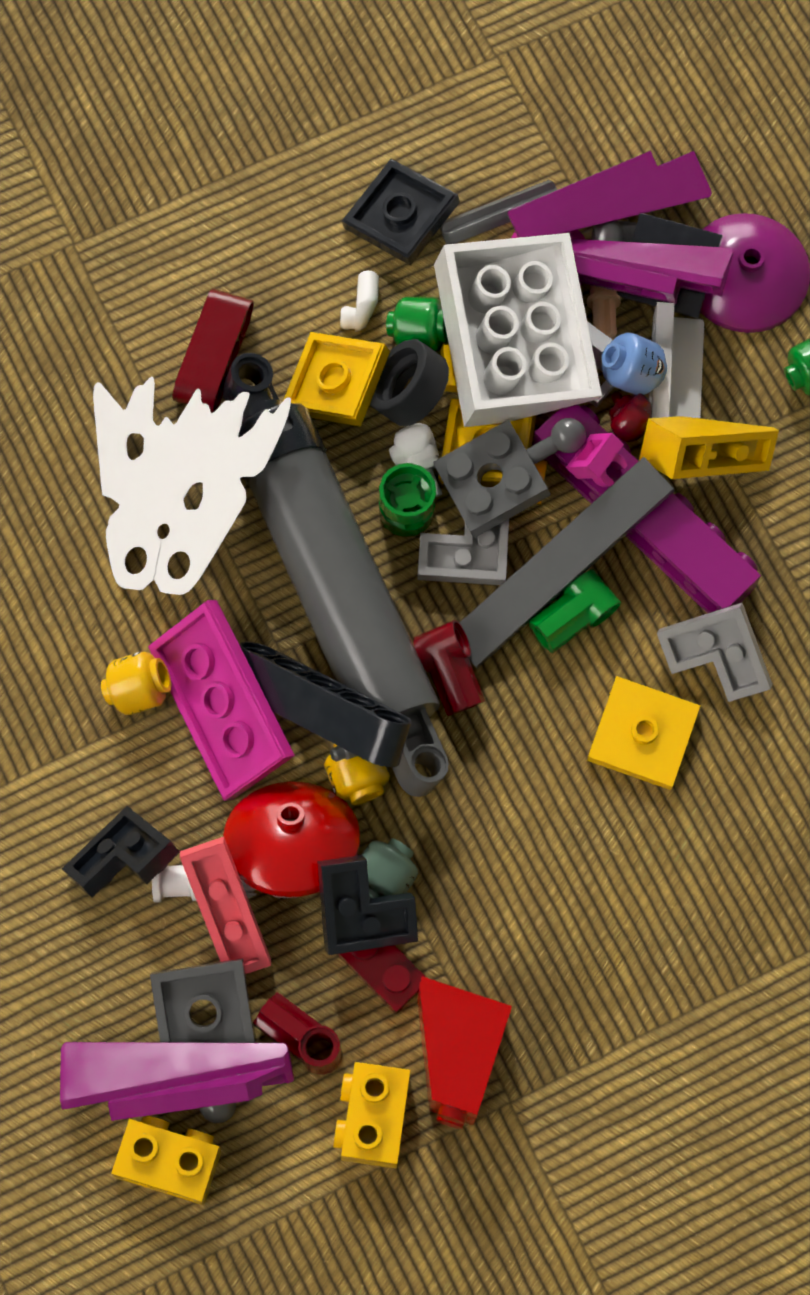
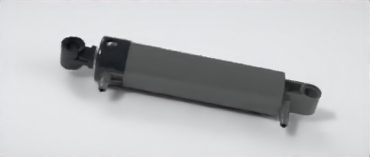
[222,353,449,797]

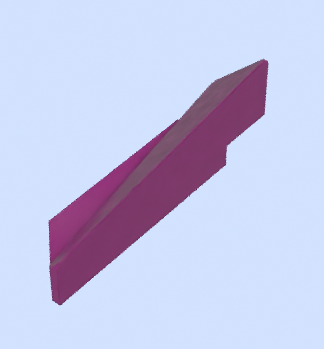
[60,1042,294,1121]

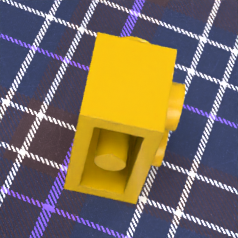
[333,1062,410,1169]
[111,1116,222,1206]

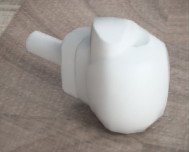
[389,423,442,497]

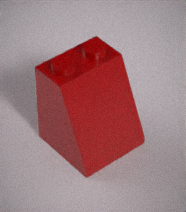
[417,976,512,1129]

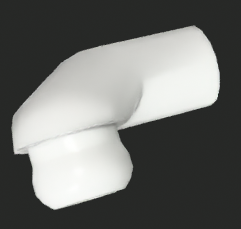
[340,271,379,332]

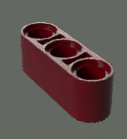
[172,288,254,413]

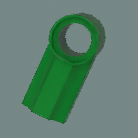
[529,569,622,654]

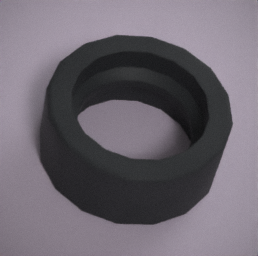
[370,339,449,426]

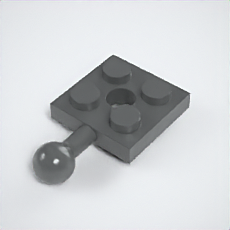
[433,418,586,538]
[150,959,256,1123]

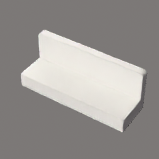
[649,302,704,418]

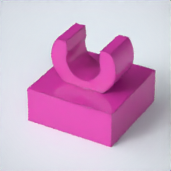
[566,433,627,487]

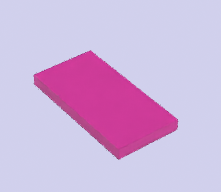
[148,600,295,801]

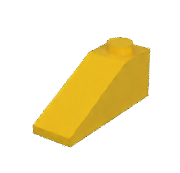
[639,416,779,479]

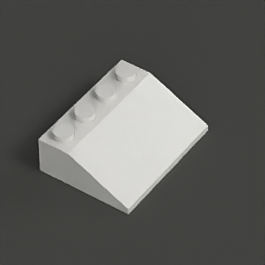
[434,233,602,427]

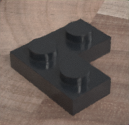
[62,806,180,898]
[317,855,418,955]

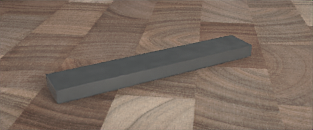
[460,457,674,669]

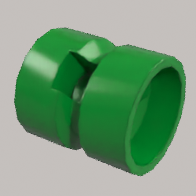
[379,463,436,537]

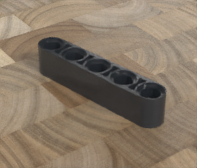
[240,642,412,767]

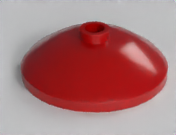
[223,781,360,897]

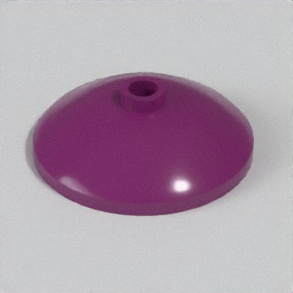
[701,213,810,333]

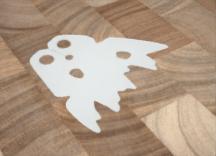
[93,376,291,595]

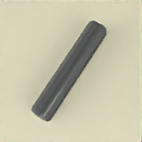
[440,180,557,244]

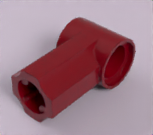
[413,620,485,716]
[253,992,342,1075]

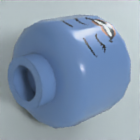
[602,332,667,395]

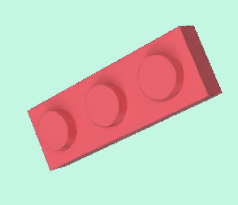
[180,836,271,974]

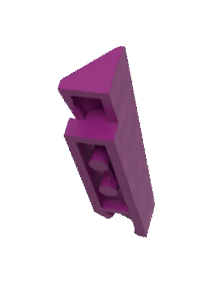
[507,151,712,238]
[571,239,733,304]

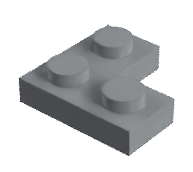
[417,519,509,585]
[657,603,772,702]

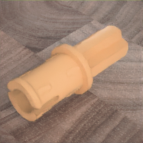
[587,285,621,340]

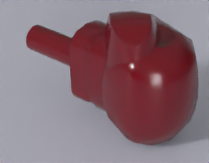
[609,392,652,442]

